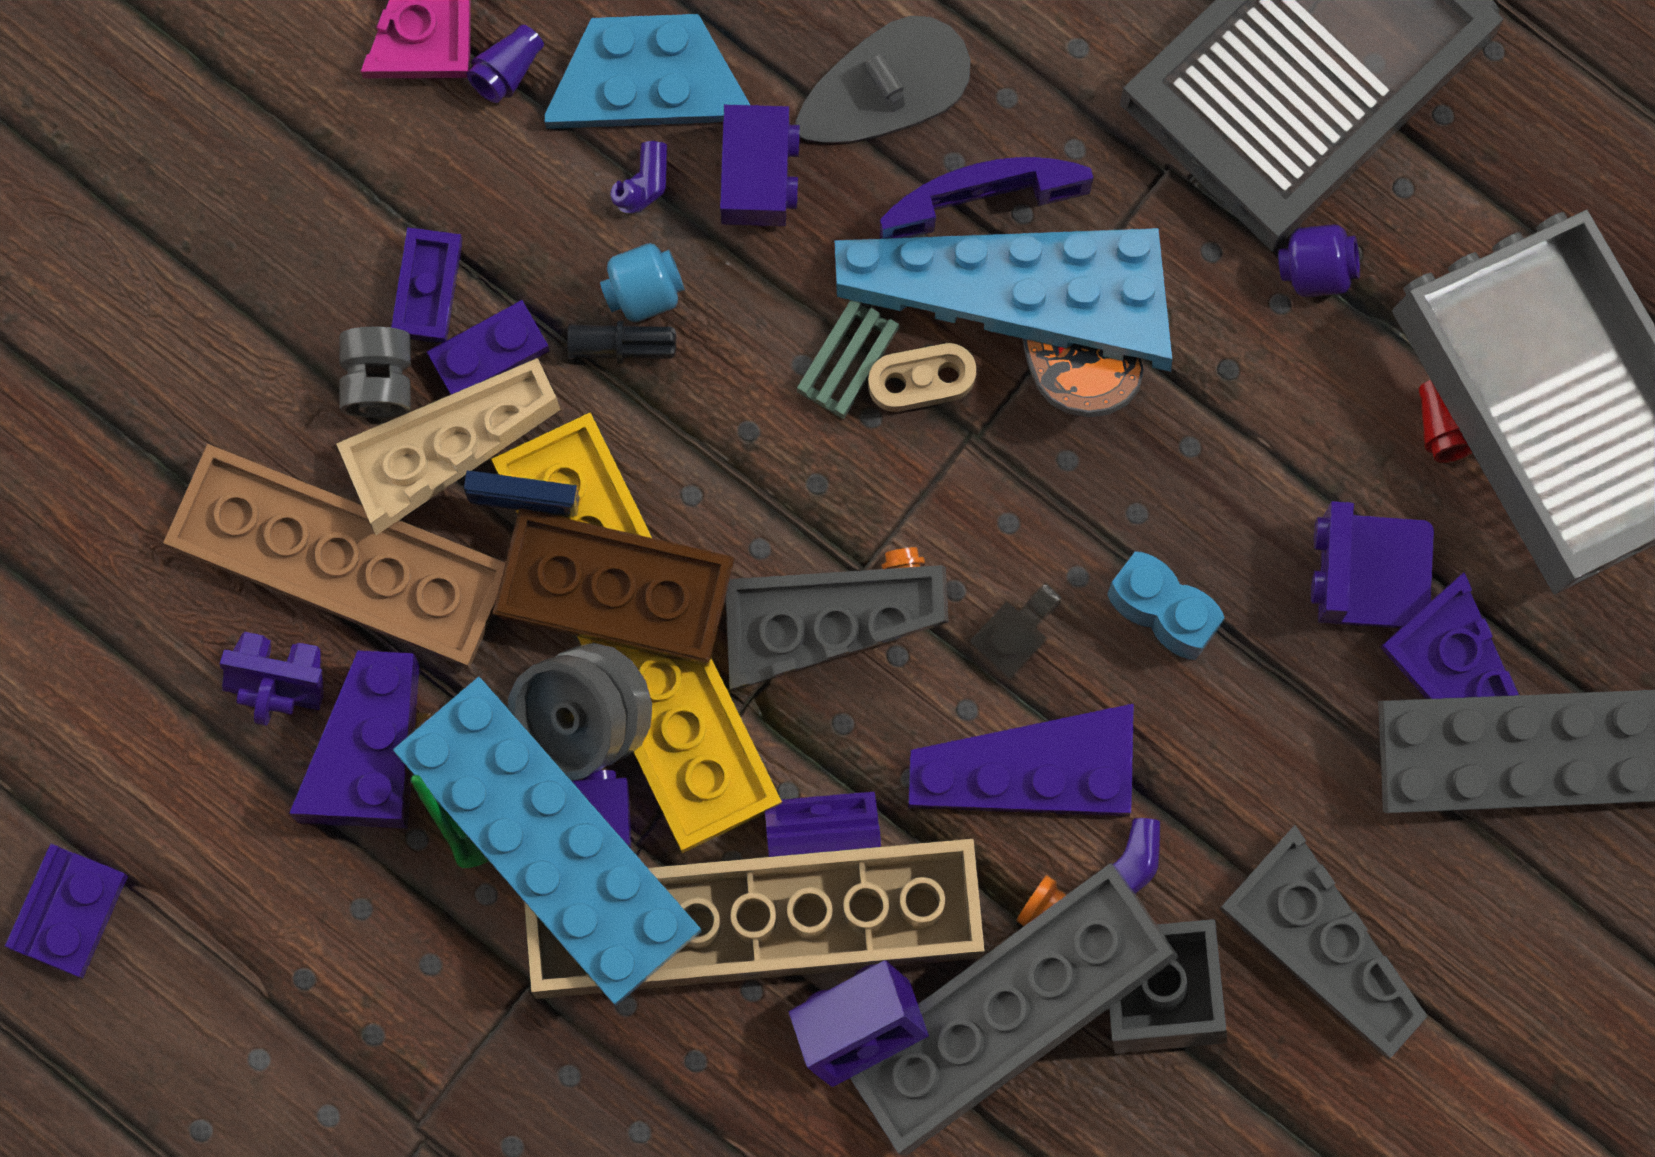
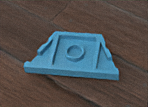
[545,14,750,129]

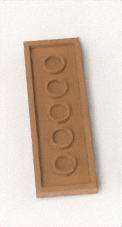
[163,444,505,669]

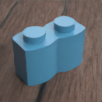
[1107,551,1225,660]

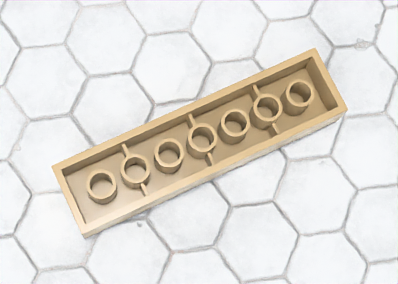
[525,839,985,999]

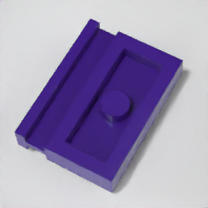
[765,792,881,857]
[5,843,128,979]

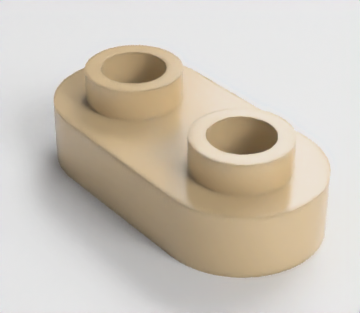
[868,343,976,412]

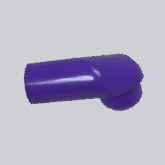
[610,141,667,213]

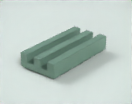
[797,300,899,419]

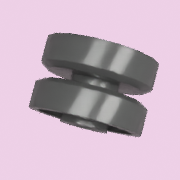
[508,643,652,780]

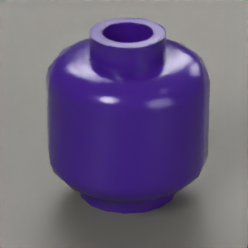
[1279,224,1360,298]

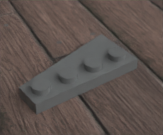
[1219,825,1428,1060]

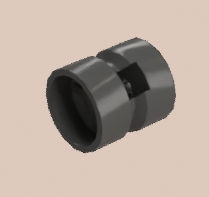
[339,326,411,418]

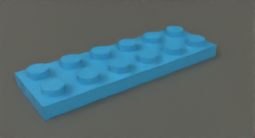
[393,677,702,1007]

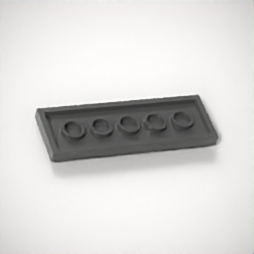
[1378,690,1655,813]
[850,863,1178,1157]

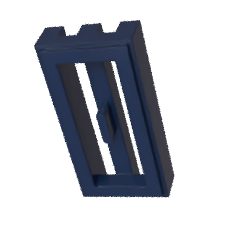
[464,470,580,518]

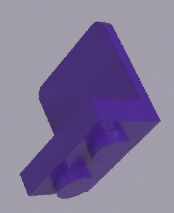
[1311,501,1434,628]

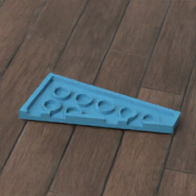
[835,228,1172,372]

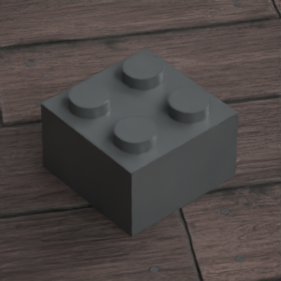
[1109,919,1227,1054]

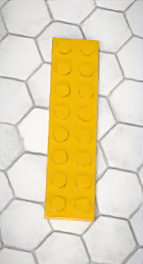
[491,413,782,853]

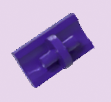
[220,632,324,726]

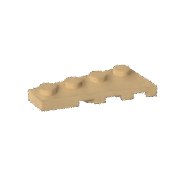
[336,358,561,536]

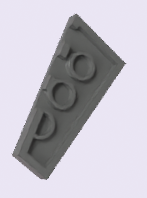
[726,565,949,691]

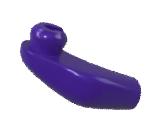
[1113,818,1160,894]

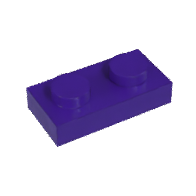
[391,227,463,343]
[427,300,550,395]

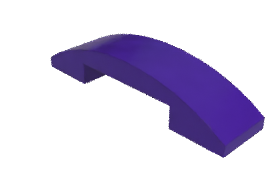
[879,157,1094,239]

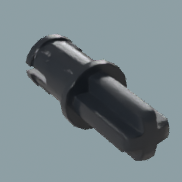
[568,320,677,364]

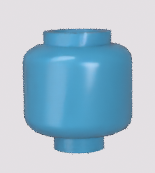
[600,243,685,323]

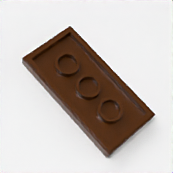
[493,508,735,666]

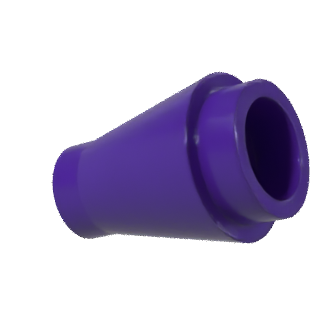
[467,24,544,103]

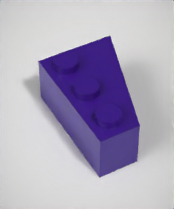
[289,651,420,829]

